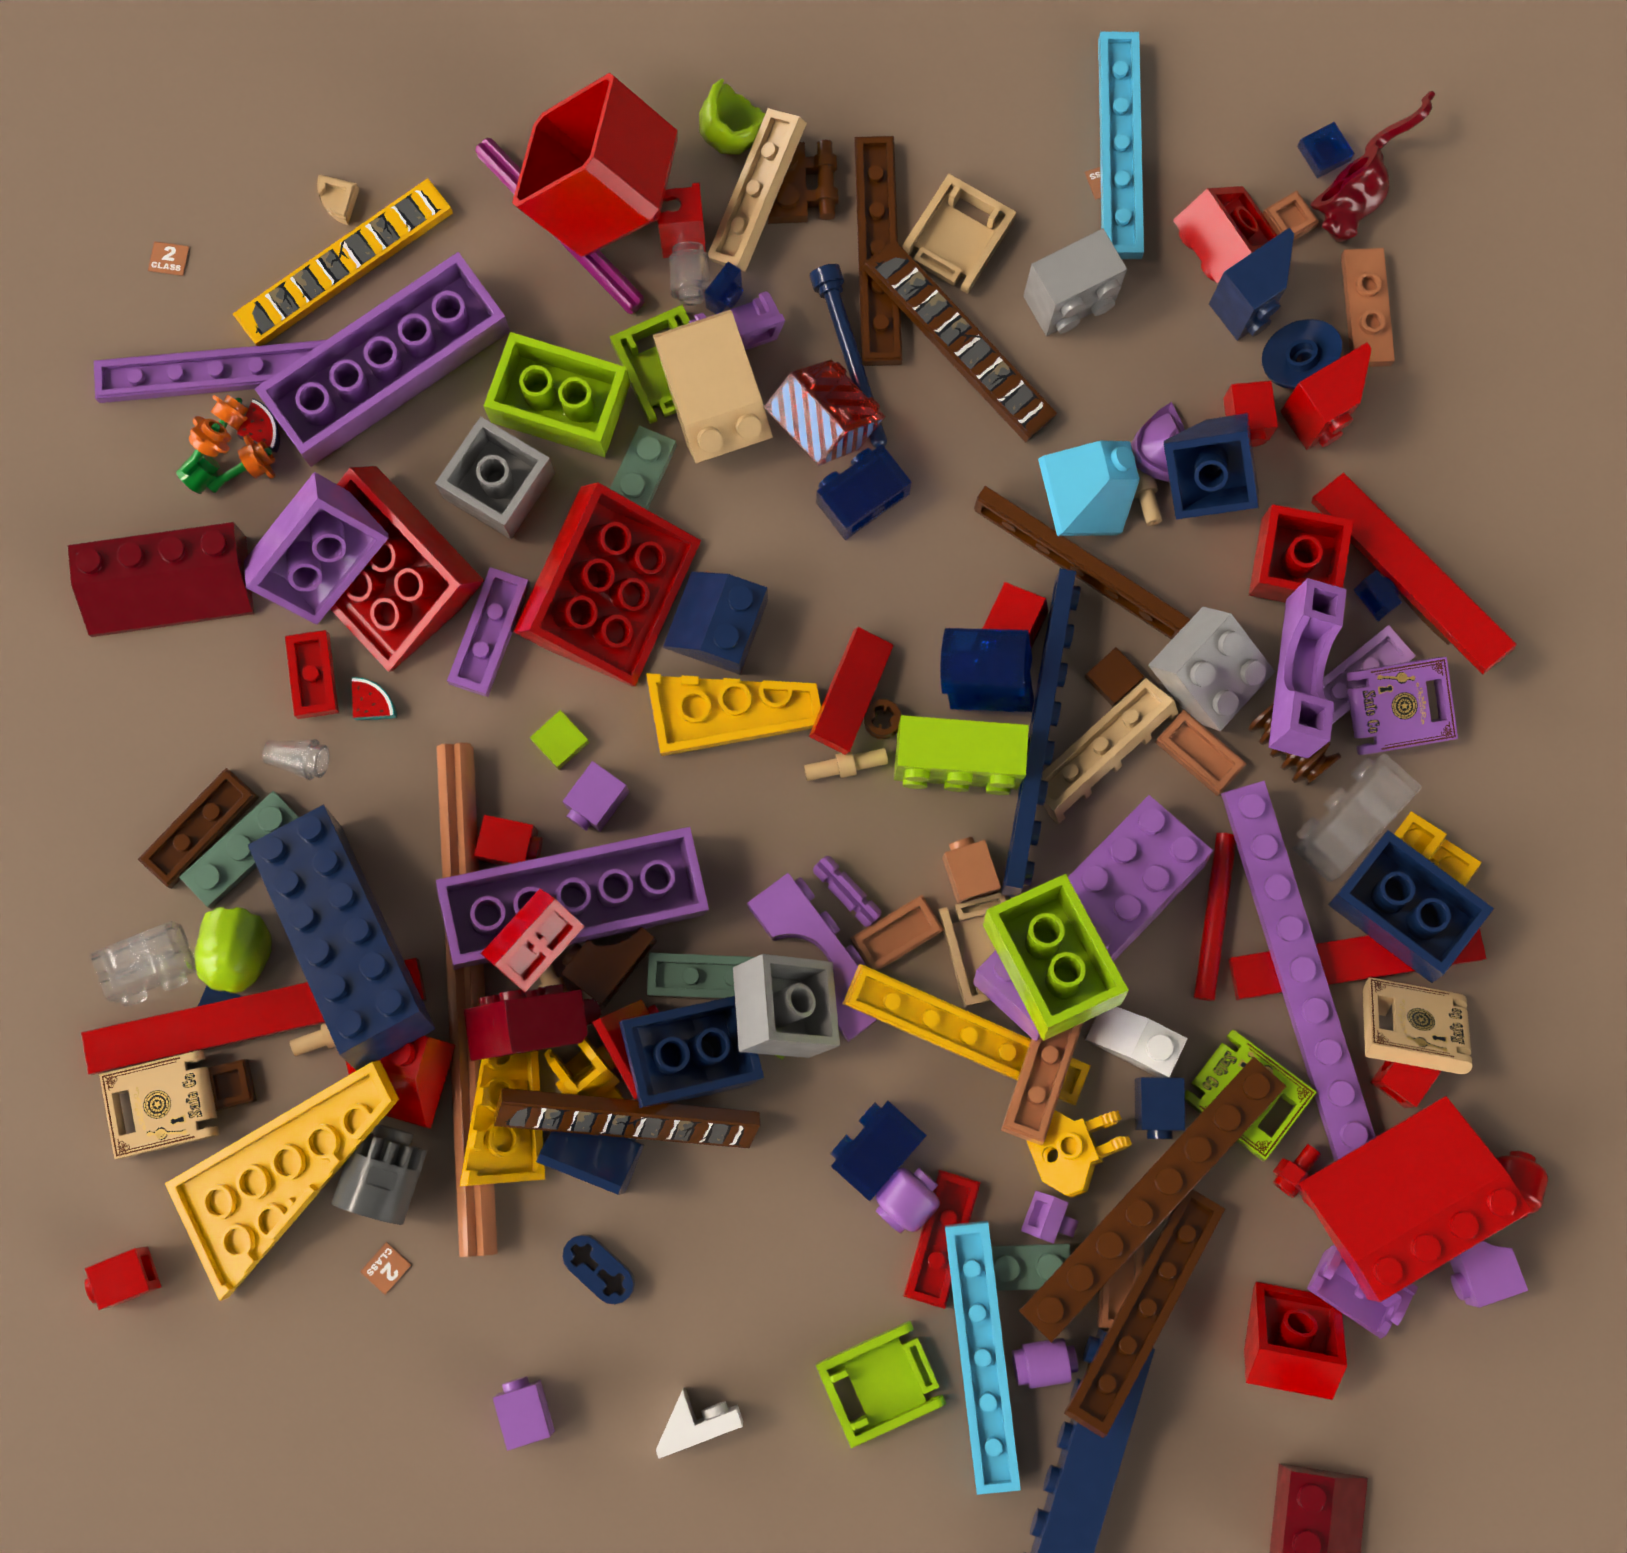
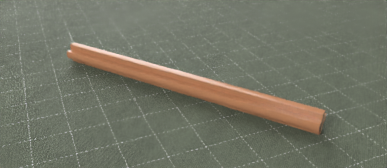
[437,743,498,1257]

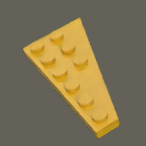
[165,1060,399,1301]

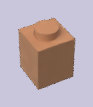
[942,837,1001,904]

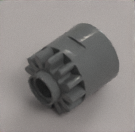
[331,1124,427,1225]

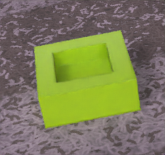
[530,710,590,770]

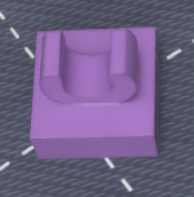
[1021,1191,1079,1244]

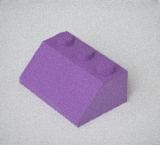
[244,472,389,625]

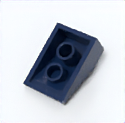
[619,996,764,1108]

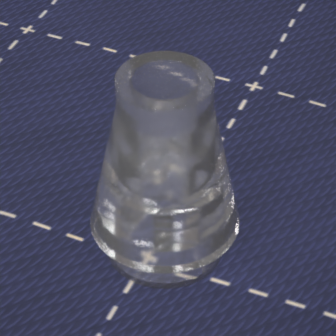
[263,739,329,780]

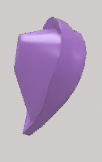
[1131,402,1185,482]

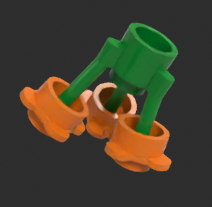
[176,395,275,494]

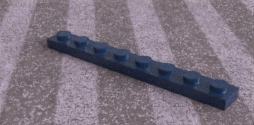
[1001,568,1081,897]

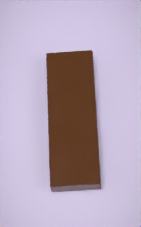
[138,768,259,889]

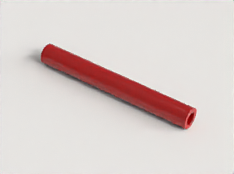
[1194,833,1236,1001]

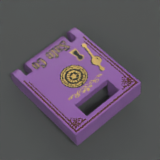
[1346,657,1458,755]

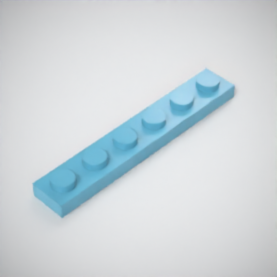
[1098,32,1144,259]
[945,1221,1021,1495]

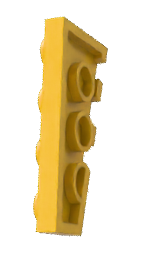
[646,673,821,756]
[460,1051,545,1186]

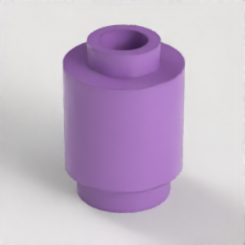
[1012,1338,1078,1389]

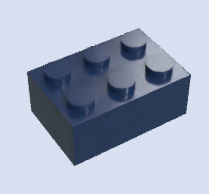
[1328,830,1494,983]

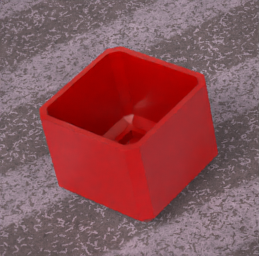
[512,73,678,257]

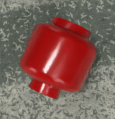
[1497,1151,1548,1219]

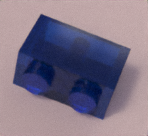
[816,444,912,540]
[830,1101,927,1201]

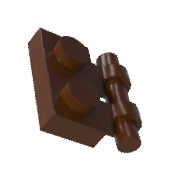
[768,139,839,224]

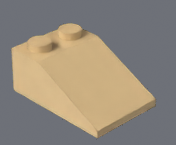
[653,310,773,463]

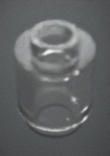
[669,241,711,306]

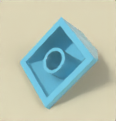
[1038,440,1140,536]

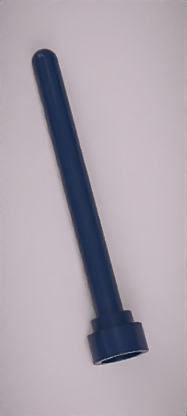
[809,264,887,449]

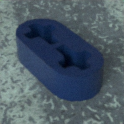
[562,1234,635,1305]

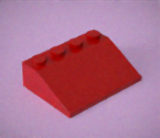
[330,466,485,672]
[513,482,701,687]
[1297,1096,1532,1302]

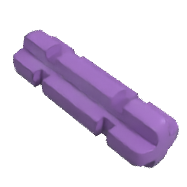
[813,856,882,927]

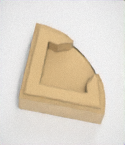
[317,175,359,225]

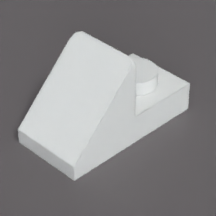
[656,1387,744,1459]

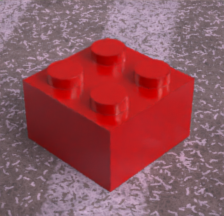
[1248,504,1354,603]

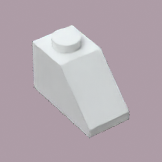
[1085,1007,1188,1078]

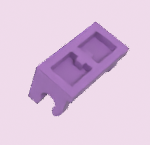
[689,291,785,350]
[1307,1245,1418,1339]

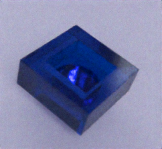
[1297,122,1355,178]
[704,261,743,314]
[1354,570,1402,622]

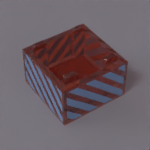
[764,359,886,466]

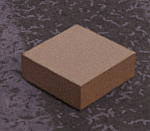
[1262,191,1319,241]

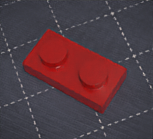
[285,630,339,719]

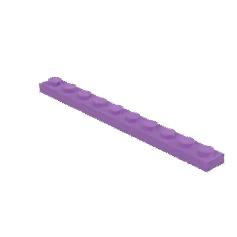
[1221,781,1375,1161]

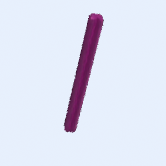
[475,138,645,314]

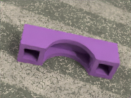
[1268,578,1347,759]
[747,873,877,1042]
[1450,1241,1528,1308]

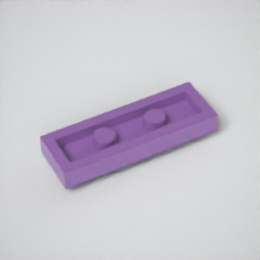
[447,567,530,697]

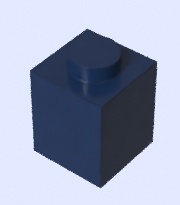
[1135,1077,1185,1139]

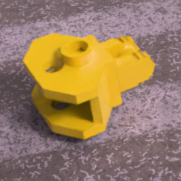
[544,1037,624,1099]
[1026,1110,1132,1198]

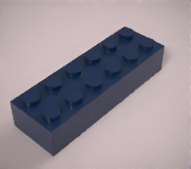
[248,804,436,1071]

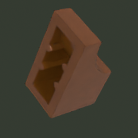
[561,927,657,1008]

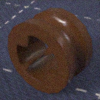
[864,699,901,739]

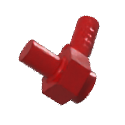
[1272,1144,1321,1209]

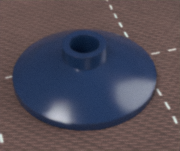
[1262,319,1343,389]

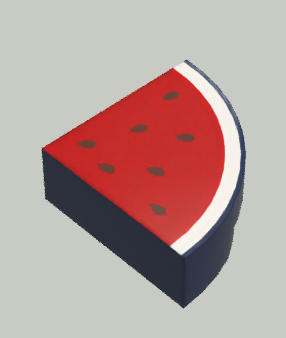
[237,399,280,453]

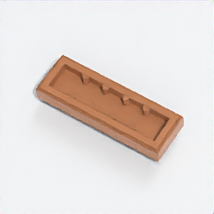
[1341,248,1395,367]

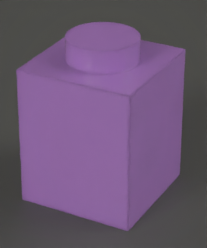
[562,761,629,832]
[493,1376,555,1451]

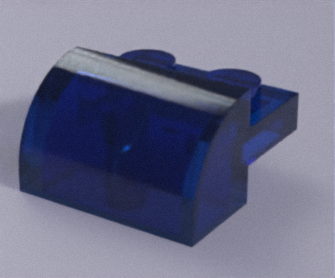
[940,628,1034,712]

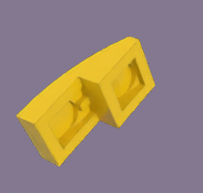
[1394,811,1482,887]

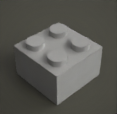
[1023,228,1127,336]
[435,416,555,539]
[1148,607,1275,731]
[733,954,840,1058]

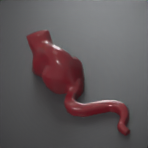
[1310,91,1435,242]

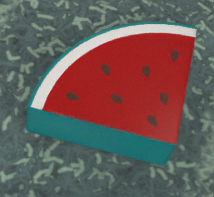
[352,677,397,721]

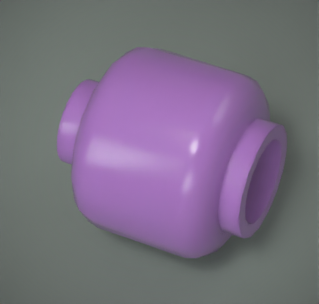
[876,1168,940,1233]

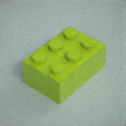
[484,332,630,458]
[894,715,1029,795]
[983,874,1129,1041]

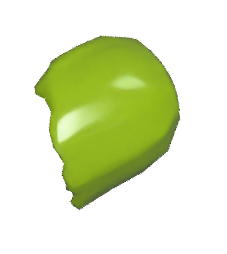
[699,78,765,155]
[194,907,272,993]

